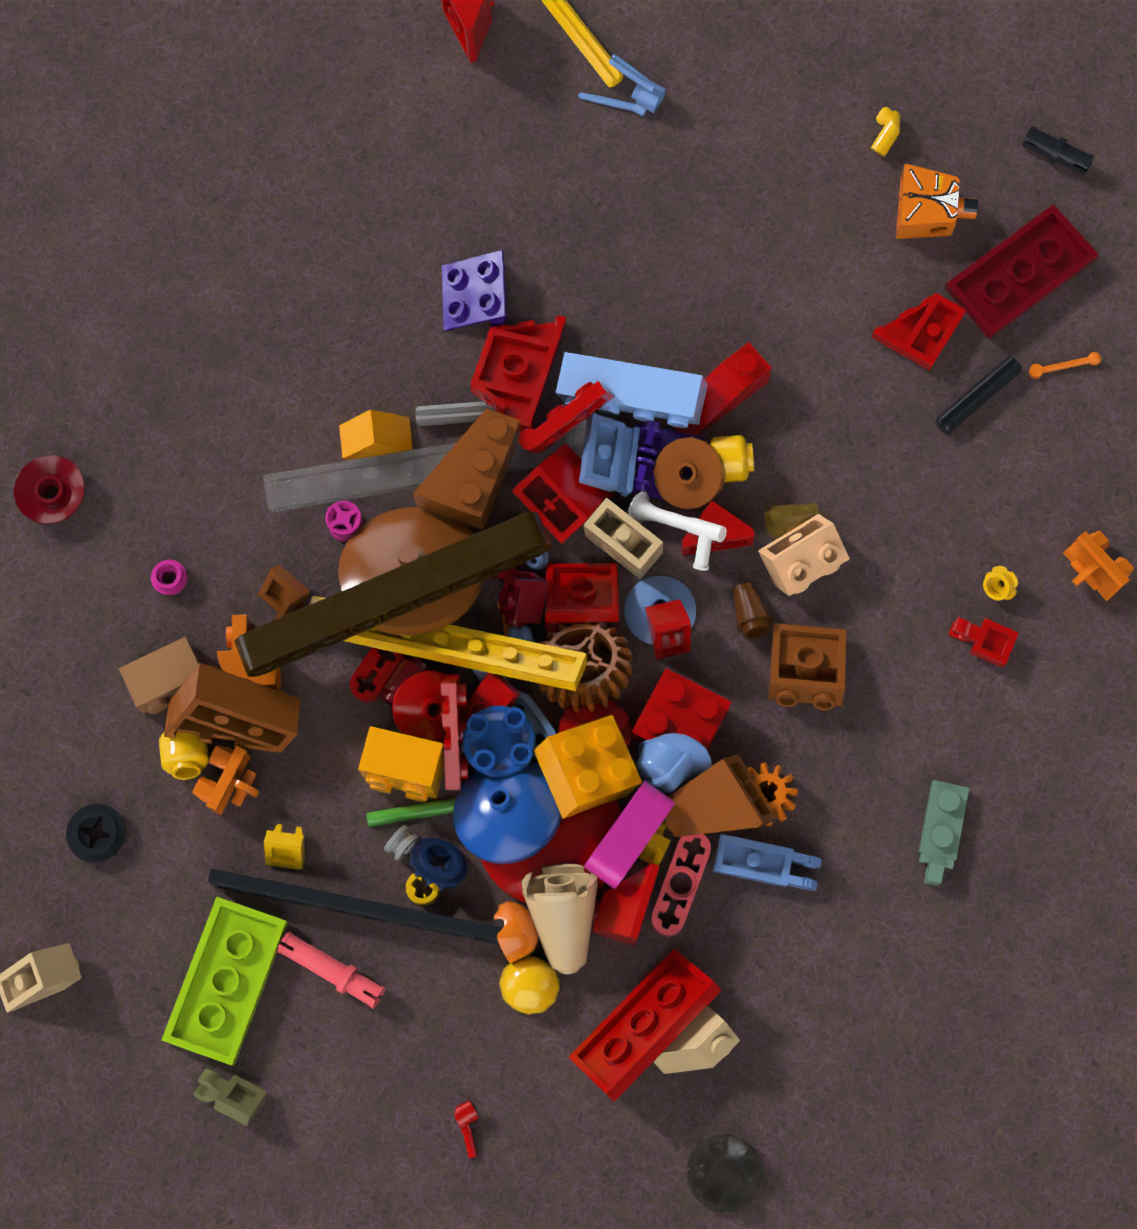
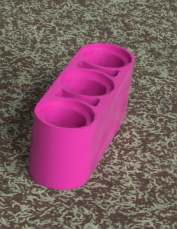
[584,781,675,889]

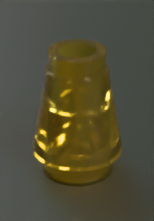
[764,502,820,539]

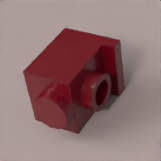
[499,570,549,628]

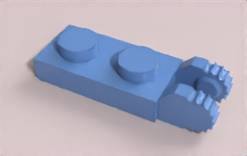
[713,834,822,891]

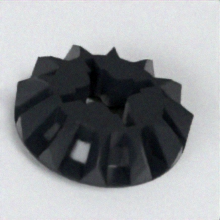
[66,804,126,863]

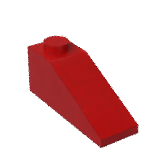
[665,342,772,436]

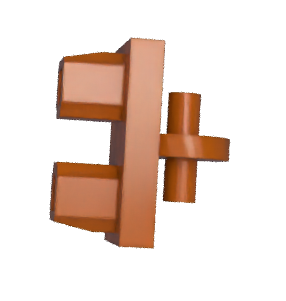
[1063,531,1134,601]
[192,745,260,815]

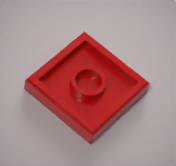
[545,563,619,623]

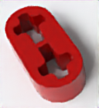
[350,647,404,703]

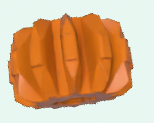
[748,763,798,827]

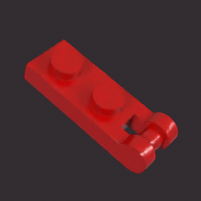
[518,381,614,454]

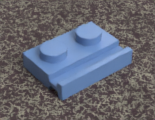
[579,413,640,497]

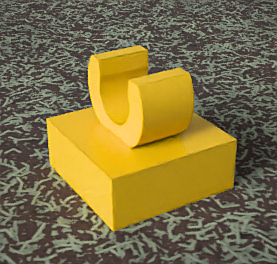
[638,821,671,865]
[264,824,305,870]

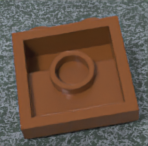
[768,623,846,711]

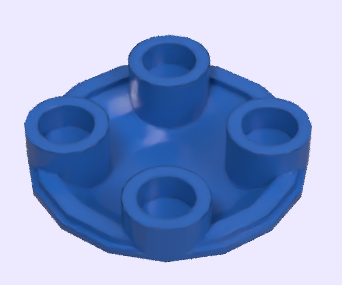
[463,706,536,778]

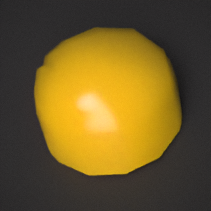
[499,956,560,1015]

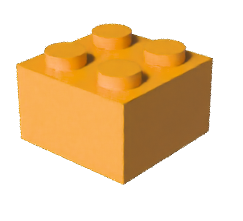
[534,715,642,819]
[358,726,445,802]

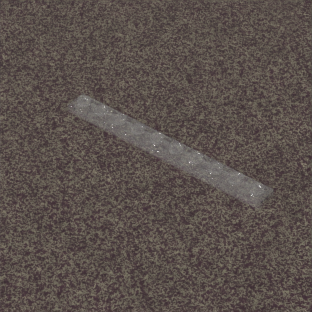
[263,416,615,513]

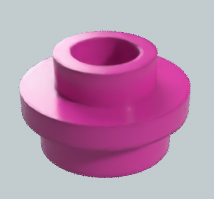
[151,560,188,596]

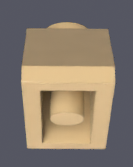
[0,943,82,1013]
[654,1006,740,1074]

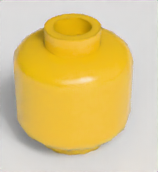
[710,435,754,483]
[159,732,209,780]

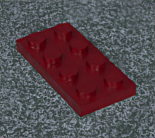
[944,204,1099,340]

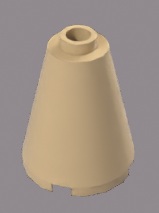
[522,864,598,974]

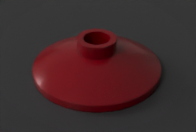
[13,455,85,524]

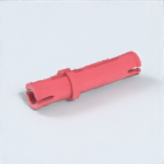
[277,931,385,1009]

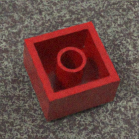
[631,668,732,751]

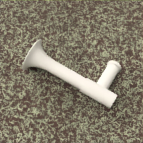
[628,491,727,571]

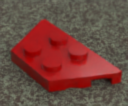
[470,316,566,431]

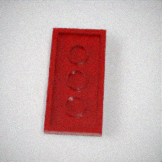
[568,949,722,1102]

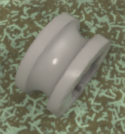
[384,825,419,862]

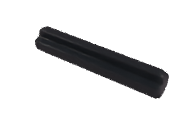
[935,356,1022,434]

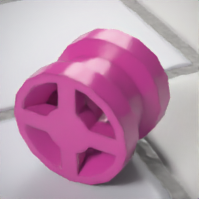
[325,501,364,542]

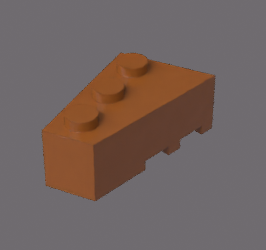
[413,408,521,530]
[164,663,301,753]

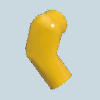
[871,107,901,157]

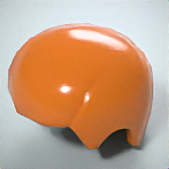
[494,901,538,964]

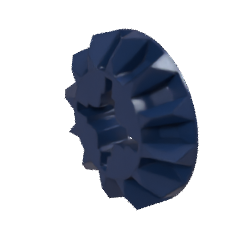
[409,838,467,891]

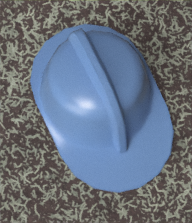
[636,733,712,794]

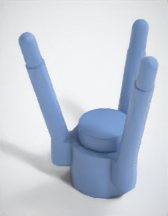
[578,54,667,116]

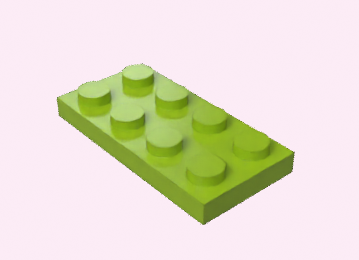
[161,897,288,1066]

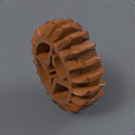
[538,622,633,713]

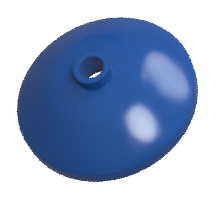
[453,760,562,864]

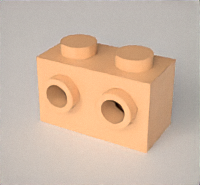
[758,514,850,596]

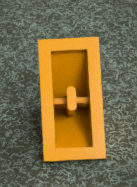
[339,409,413,460]

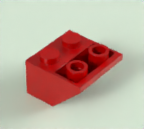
[512,443,614,544]

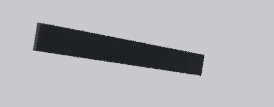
[208,868,503,946]

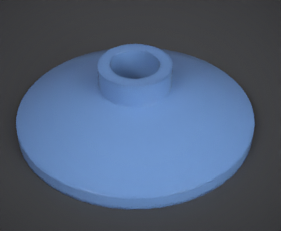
[624,576,696,645]

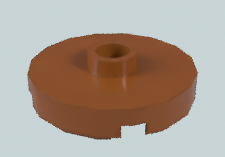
[654,437,726,509]

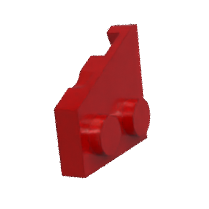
[871,293,967,371]

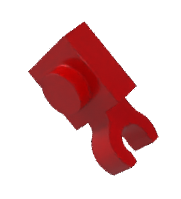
[948,617,1019,668]

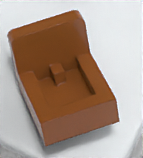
[258,565,311,620]

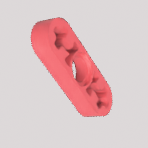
[651,834,711,937]

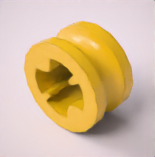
[406,873,440,906]

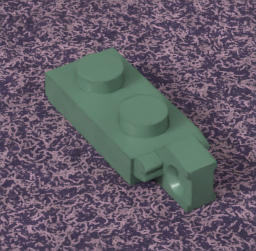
[918,780,970,886]

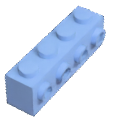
[556,352,708,428]

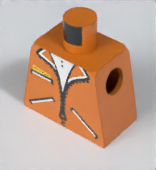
[896,164,978,239]

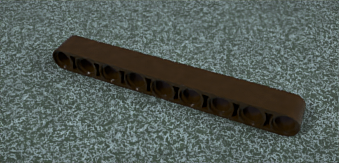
[234,511,552,677]

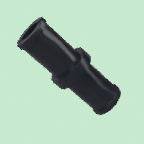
[1022,126,1095,176]

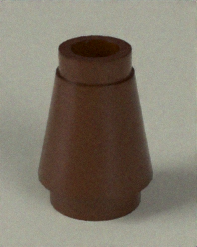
[732,583,772,639]

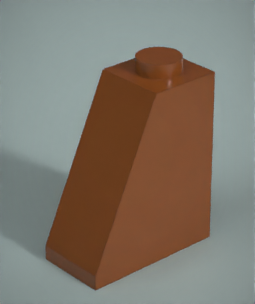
[663,754,778,837]

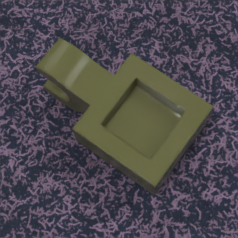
[194,1069,267,1126]

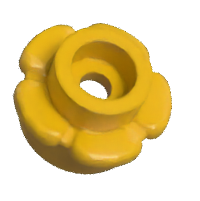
[983,566,1018,601]

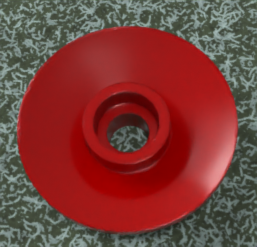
[392,670,463,741]

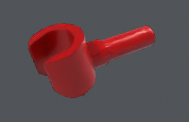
[454,1100,479,1158]

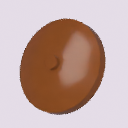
[338,507,483,636]

